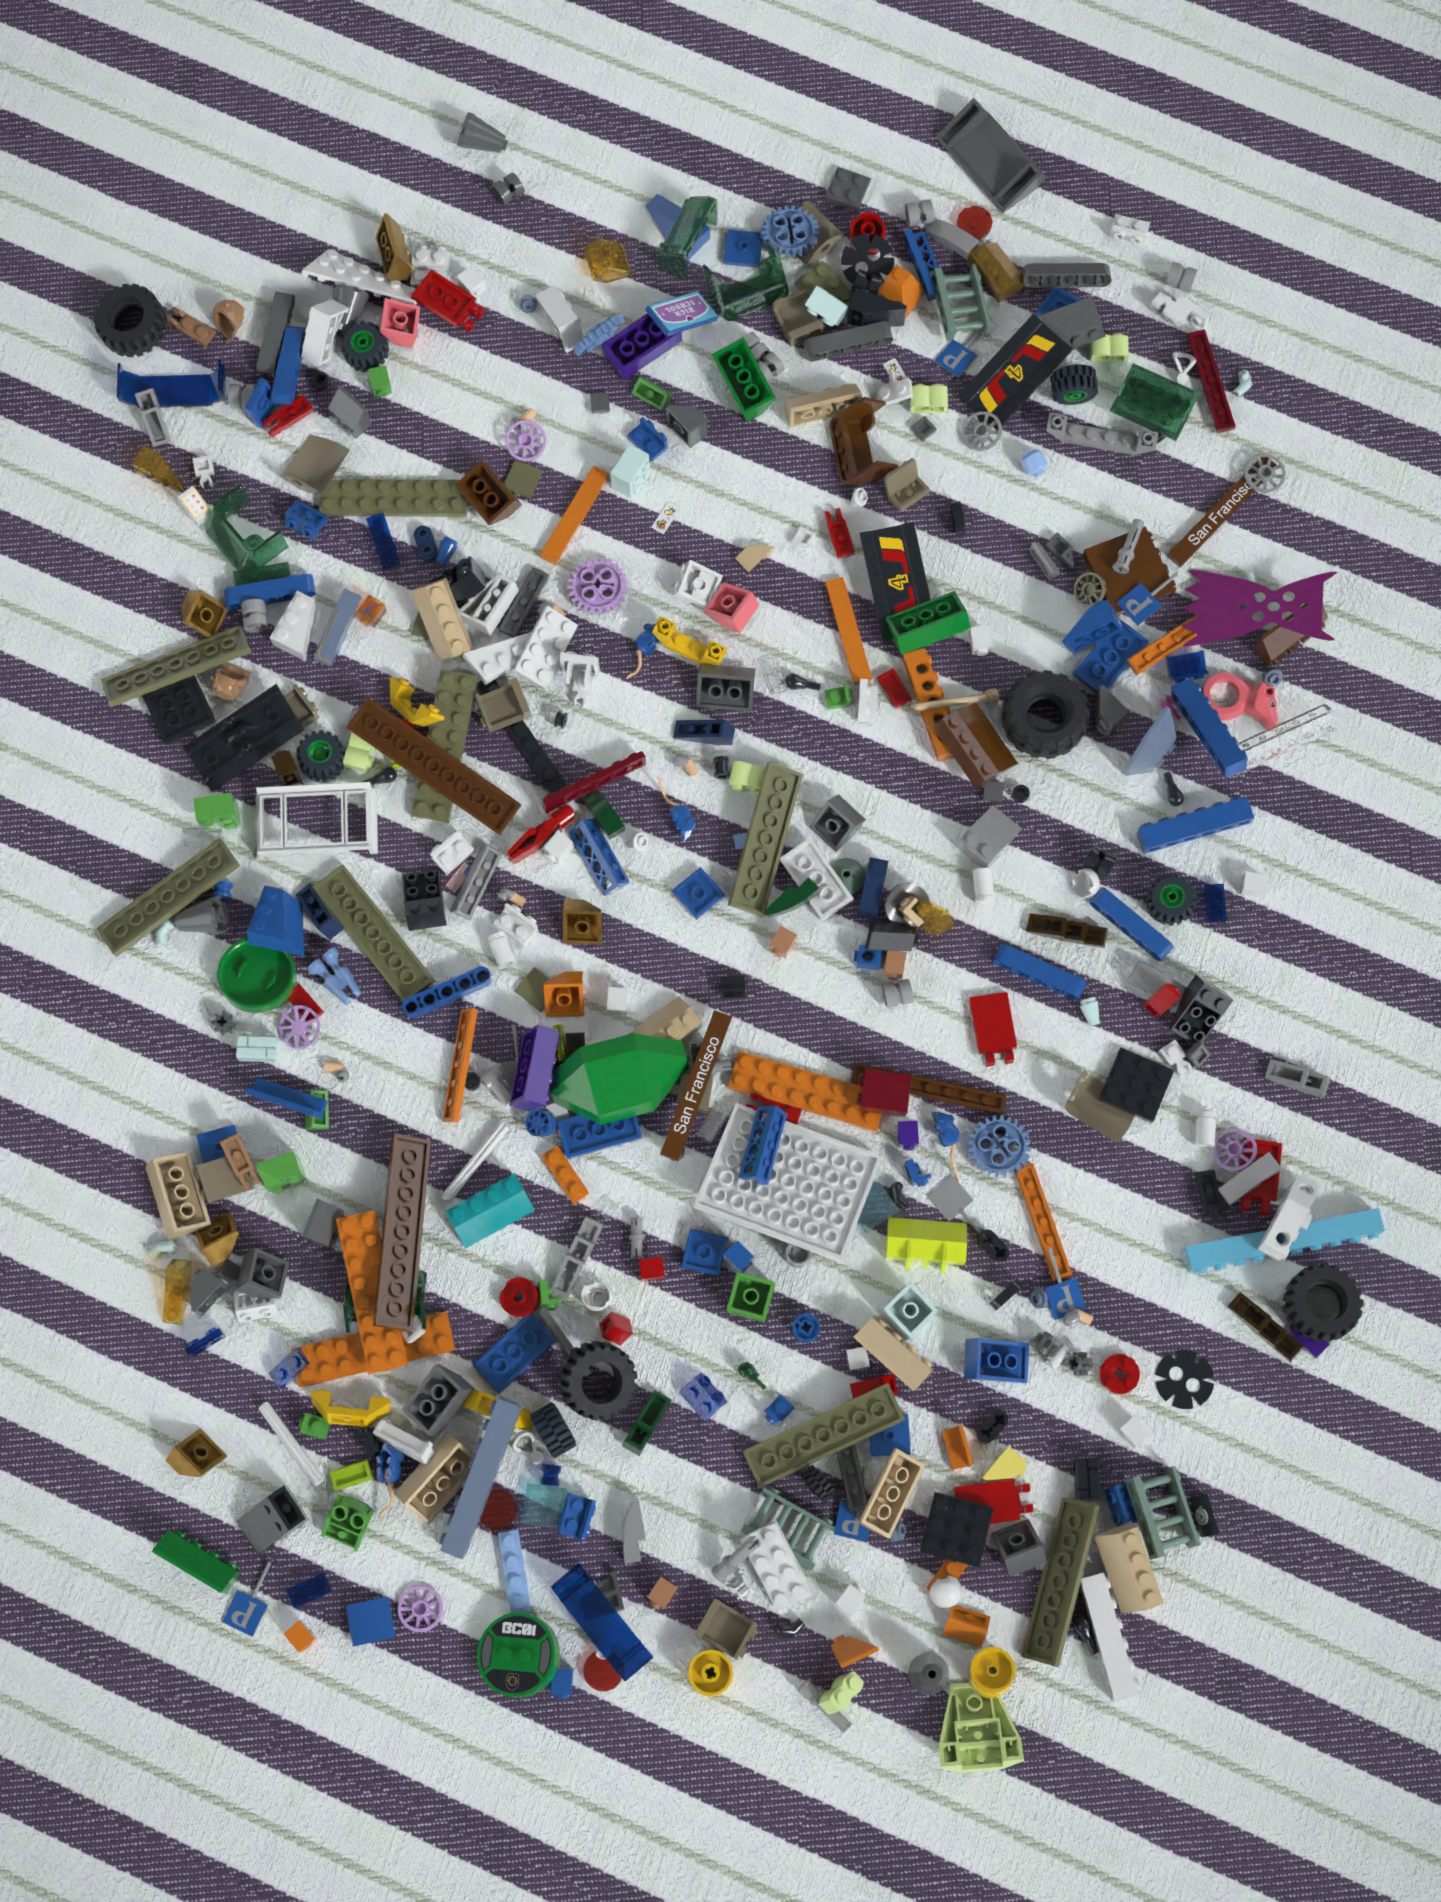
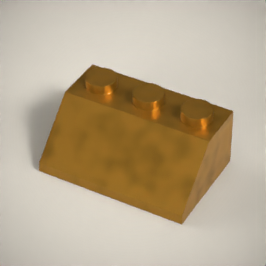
[375,213,413,280]
[968,243,1026,303]

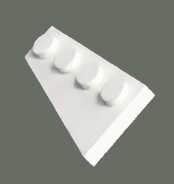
[463,632,532,685]

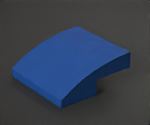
[345,1596,396,1647]

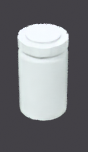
[972,868,995,904]
[487,931,516,969]
[1195,1111,1216,1148]

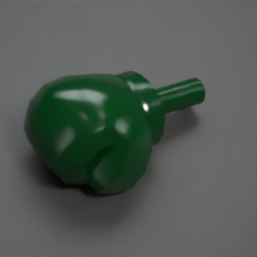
[738,1362,767,1390]

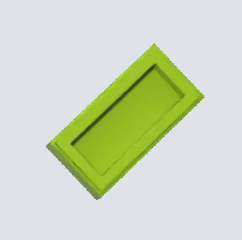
[329,1460,373,1491]

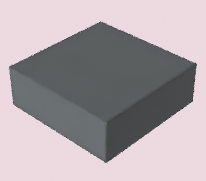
[590,393,610,414]
[911,416,937,442]
[983,781,1004,802]
[1185,1040,1211,1068]
[216,1259,241,1286]

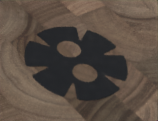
[841,234,895,284]
[1155,1350,1214,1409]

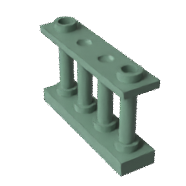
[931,264,993,341]
[1125,1466,1201,1560]
[741,1486,835,1572]

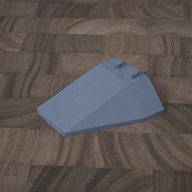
[1123,706,1177,776]

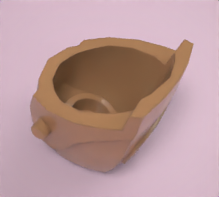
[212,300,244,344]
[211,663,251,701]

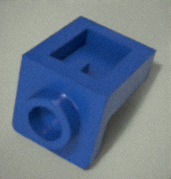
[904,1159,932,1187]
[764,1394,795,1426]

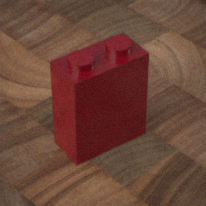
[856,1069,911,1117]

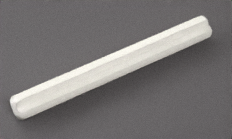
[441,1122,509,1202]
[259,1402,324,1486]

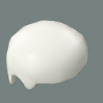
[1072,869,1100,898]
[580,1281,612,1311]
[930,1576,961,1608]

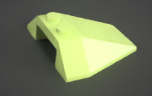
[939,1682,1024,1773]

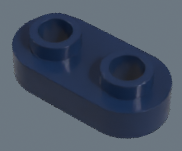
[414,526,438,562]

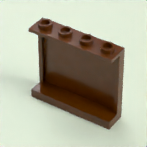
[1082,526,1177,617]

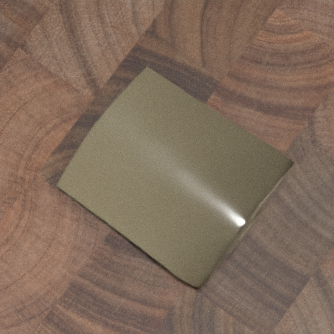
[787,201,844,264]
[279,435,350,493]
[1065,1071,1134,1143]

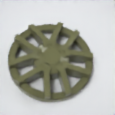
[1074,572,1107,607]

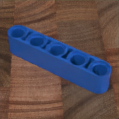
[271,326,306,405]
[223,574,316,611]
[1089,887,1174,962]
[993,944,1087,1000]
[402,966,492,1019]

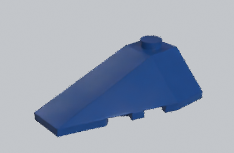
[646,194,710,262]

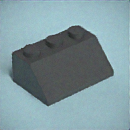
[1040,296,1106,349]
[696,664,756,712]
[402,1363,474,1436]

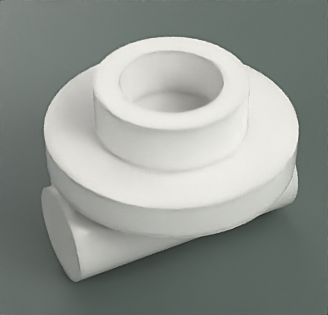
[850,488,868,508]
[629,831,648,851]

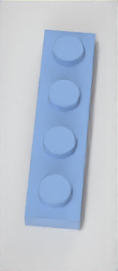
[498,1530,532,1613]

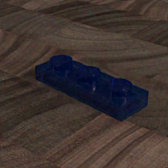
[366,513,401,570]

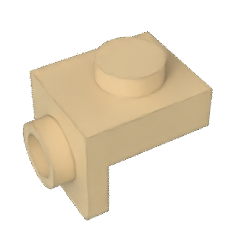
[898,896,924,927]

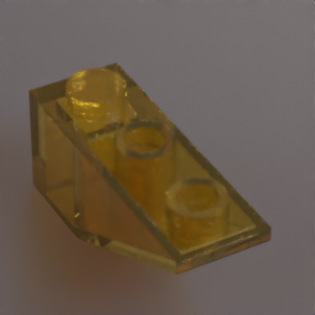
[133,446,186,492]
[162,1259,192,1325]

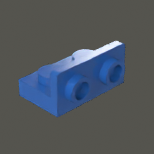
[627,417,668,462]
[284,500,329,541]
[1105,1483,1138,1527]
[556,1493,596,1540]

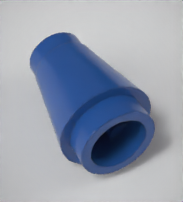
[436,537,458,566]

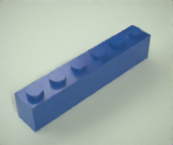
[1171,678,1248,778]
[1136,796,1255,854]

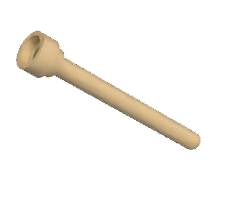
[914,688,999,711]

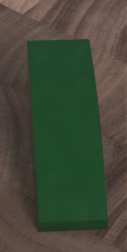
[580,789,625,840]
[763,877,822,918]
[622,1390,672,1456]

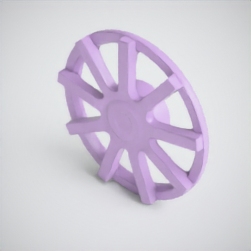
[505,420,546,462]
[278,1005,320,1049]
[1212,1129,1257,1172]
[398,1585,443,1632]

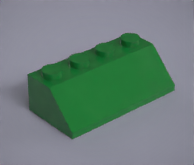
[712,337,776,422]
[885,591,971,655]
[151,1530,241,1594]

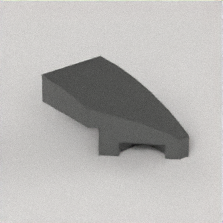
[1044,532,1074,568]

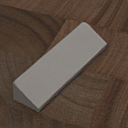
[450,844,503,921]

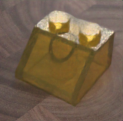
[584,238,633,283]

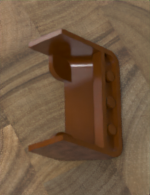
[829,397,899,485]

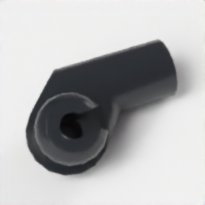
[890,1181,910,1211]
[774,1618,805,1638]

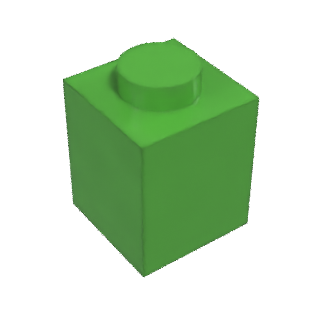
[368,365,392,397]

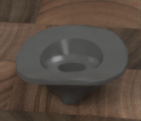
[885,882,931,927]

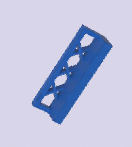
[903,229,948,301]
[568,818,630,896]
[244,1078,328,1119]
[738,1105,787,1185]

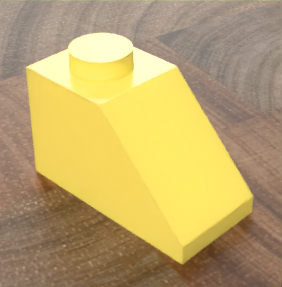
[981,1446,1027,1481]

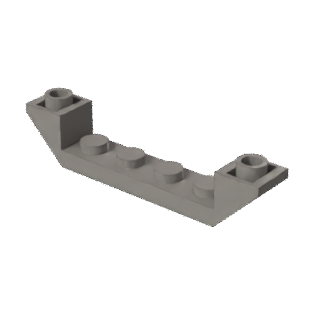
[1046,413,1158,455]

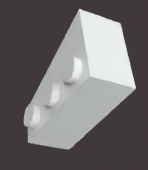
[535,286,583,353]
[301,299,349,366]
[458,573,519,636]
[270,591,317,661]

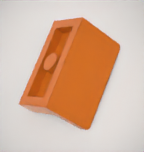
[941,1424,973,1470]
[943,1605,991,1647]

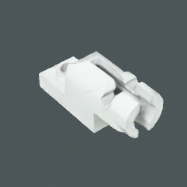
[1150,292,1210,328]

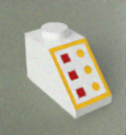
[178,486,213,527]

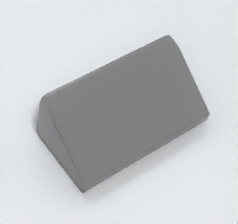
[1029,543,1060,580]

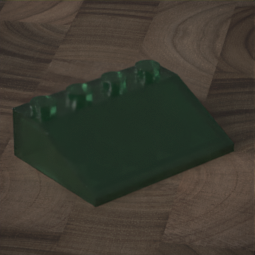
[1109,363,1200,441]

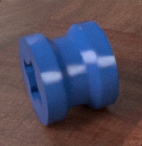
[213,881,233,900]

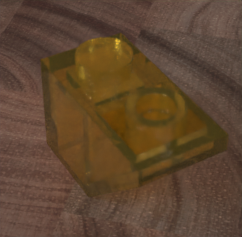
[915,899,955,937]

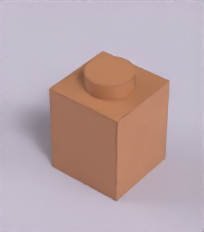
[769,926,797,959]
[883,950,907,980]
[648,1577,678,1610]

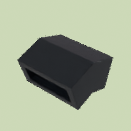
[720,976,746,999]

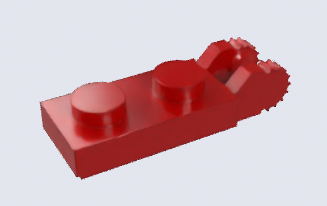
[262,395,314,437]
[824,508,855,559]
[746,1093,802,1125]

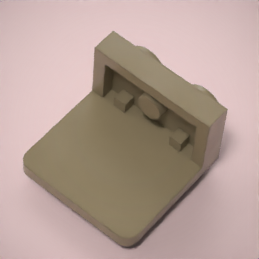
[884,458,930,512]

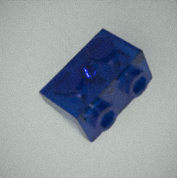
[1166,650,1209,683]
[679,1372,728,1422]

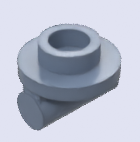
[519,295,538,313]
[1261,669,1283,687]
[1030,1287,1049,1309]
[890,1520,906,1542]

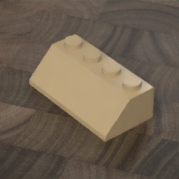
[785,383,862,427]
[411,578,473,660]
[629,996,702,1042]
[146,1151,211,1240]
[854,1315,934,1391]
[394,1432,475,1524]
[859,1448,925,1539]
[1094,1522,1164,1613]

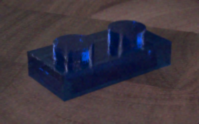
[1203,884,1227,923]
[185,1327,227,1358]
[268,1348,310,1389]
[286,1573,333,1609]

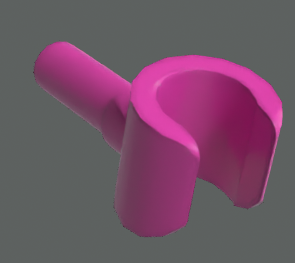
[1161,695,1181,720]

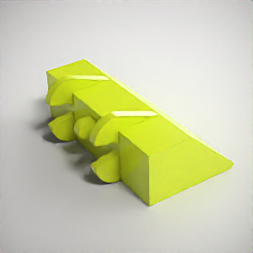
[885,1217,967,1273]

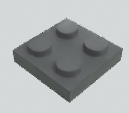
[825,167,871,211]

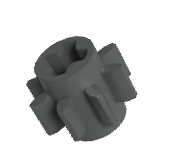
[211,1011,236,1036]
[1033,1331,1058,1356]
[1068,1351,1093,1376]

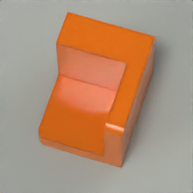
[284,1621,318,1653]

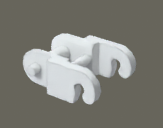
[724,1569,753,1601]

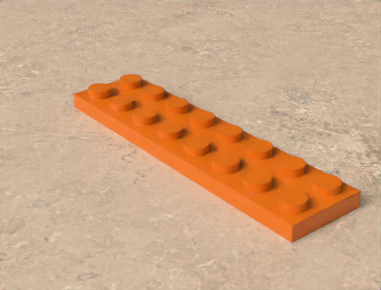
[728,1051,882,1132]
[336,1210,408,1375]
[292,1311,456,1388]

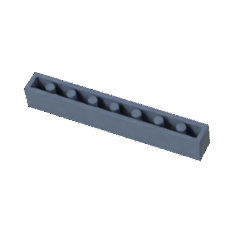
[439,1396,523,1560]

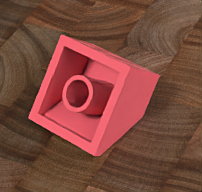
[380,298,420,349]
[704,582,760,633]

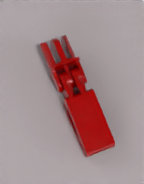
[507,805,575,864]

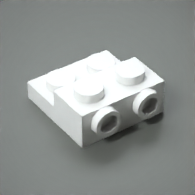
[410,246,450,288]
[672,560,723,608]

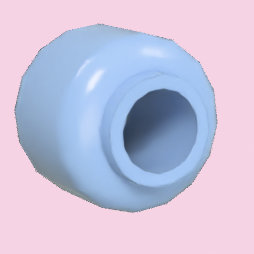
[1020,448,1048,477]

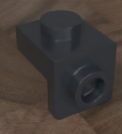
[353,1428,380,1458]

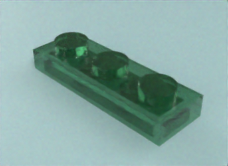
[233,562,291,586]

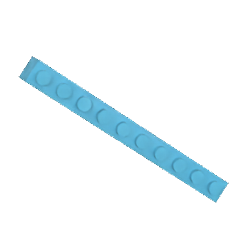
[1184,1208,1385,1274]

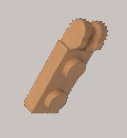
[166,307,216,347]
[220,1133,261,1190]

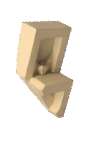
[735,545,775,572]

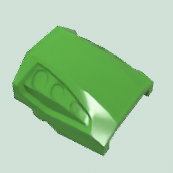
[320,1495,375,1552]

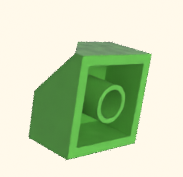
[193,793,241,829]
[256,1151,307,1193]
[727,1272,776,1323]

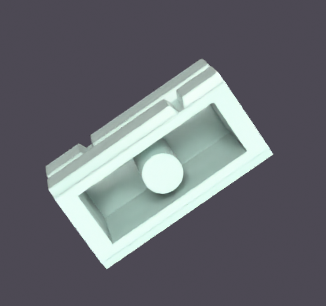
[236,1032,280,1062]

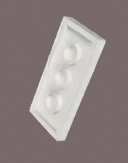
[512,606,578,690]
[780,837,854,921]
[740,1520,814,1611]

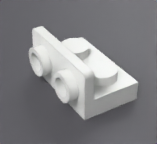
[1110,214,1150,245]
[857,679,878,723]
[430,830,475,876]
[493,903,538,947]
[234,1291,278,1322]

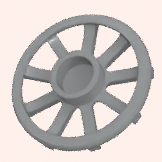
[961,412,1002,452]
[1244,454,1286,494]

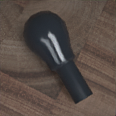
[784,673,821,691]
[361,766,397,785]
[1163,772,1184,807]
[1073,1615,1099,1655]

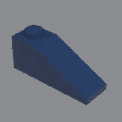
[673,719,735,745]
[858,857,889,920]
[296,883,345,940]

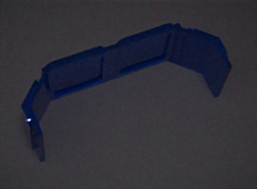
[117,360,226,408]
[551,1563,654,1682]

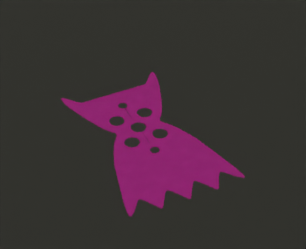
[1182,570,1337,647]

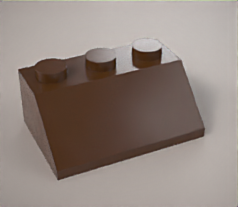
[455,460,522,526]

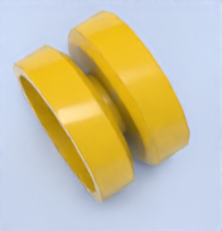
[968,1647,1016,1699]
[688,1649,733,1696]

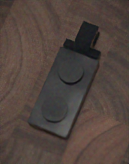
[1194,1169,1223,1226]

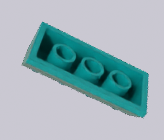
[445,1173,535,1248]

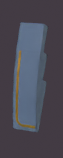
[313,588,362,667]

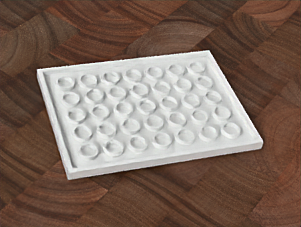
[693,1103,882,1263]

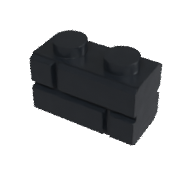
[1073,1458,1105,1501]

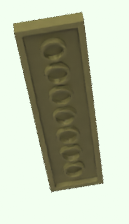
[319,479,467,517]
[101,625,251,707]
[411,669,478,823]
[728,761,803,917]
[96,837,240,957]
[312,864,435,1002]
[743,1383,906,1488]
[1021,1497,1100,1668]

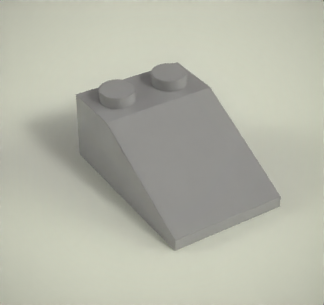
[957,805,1022,868]

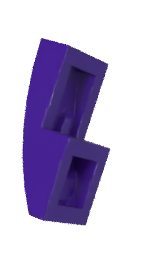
[1286,1323,1330,1359]

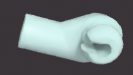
[1233,370,1251,397]
[156,919,174,946]
[147,1240,177,1259]

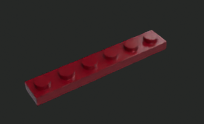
[1186,329,1236,433]
[542,751,646,814]

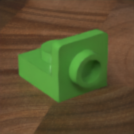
[824,683,853,710]
[537,1280,561,1310]
[298,1413,331,1440]

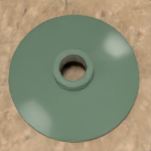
[831,858,865,895]

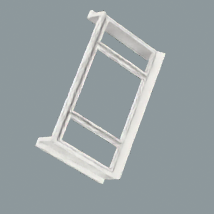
[256,782,378,860]

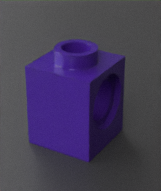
[897,1121,919,1151]

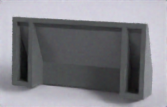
[935,98,1047,213]

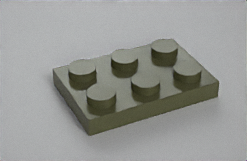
[795,260,854,306]

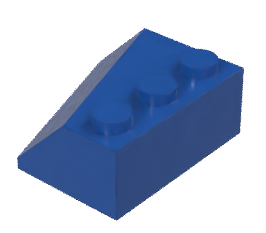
[247,885,304,956]

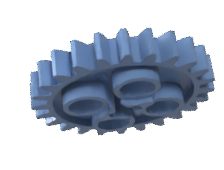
[761,205,819,258]
[573,314,625,356]
[968,1115,1031,1178]

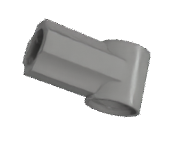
[479,1065,512,1106]

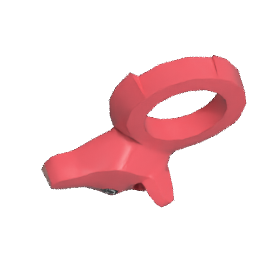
[1201,673,1279,731]

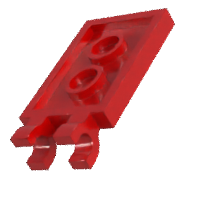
[411,269,484,333]
[969,992,1017,1067]
[1239,1137,1283,1215]
[954,1479,1034,1524]

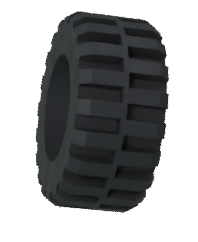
[93,284,167,357]
[1283,1263,1364,1342]
[558,1341,638,1421]

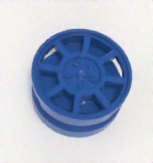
[525,1109,557,1137]
[792,1313,820,1343]

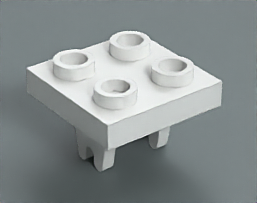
[560,651,600,687]

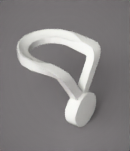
[1172,352,1196,384]
[511,1430,544,1465]

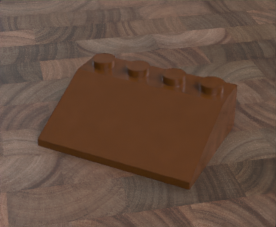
[933,702,1019,789]

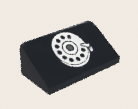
[1190,1494,1219,1538]

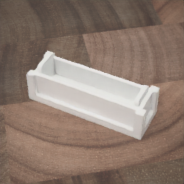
[373,1419,435,1466]

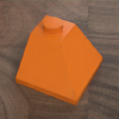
[878,264,925,318]
[543,971,584,1017]
[830,1634,879,1668]

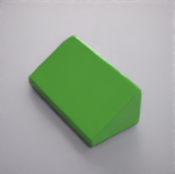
[632,377,673,411]
[305,1090,329,1130]

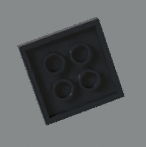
[142,675,217,746]
[1098,1047,1175,1124]
[920,1492,994,1568]

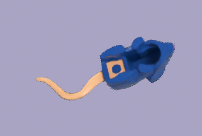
[626,623,660,679]
[657,776,696,842]
[931,1112,960,1181]
[376,1443,404,1519]

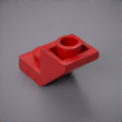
[1142,983,1182,1018]
[850,1374,898,1399]

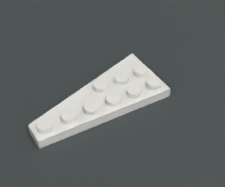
[301,249,417,305]

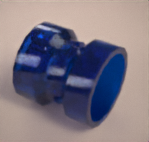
[540,1464,562,1487]

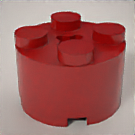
[849,212,886,255]

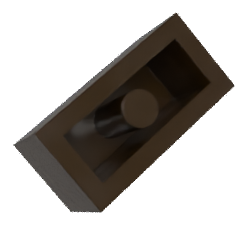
[271,750,302,786]

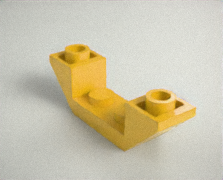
[652,616,728,665]
[390,676,444,727]
[462,1389,533,1431]
[311,1390,392,1428]

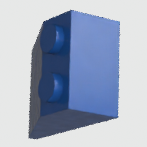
[1062,600,1124,654]
[964,1338,1029,1383]

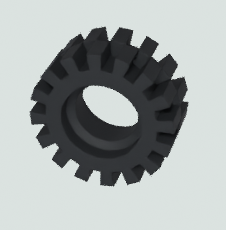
[800,1465,836,1503]

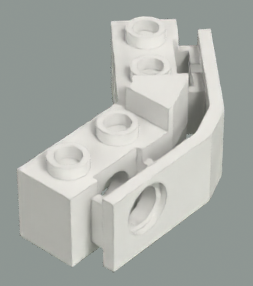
[1257,1174,1318,1261]

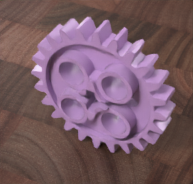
[568,557,628,616]

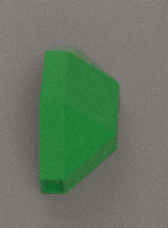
[549,1033,689,1125]

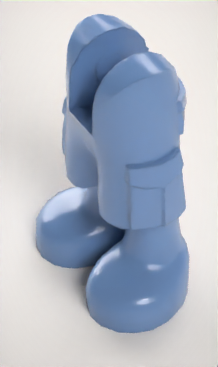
[307,947,361,1005]

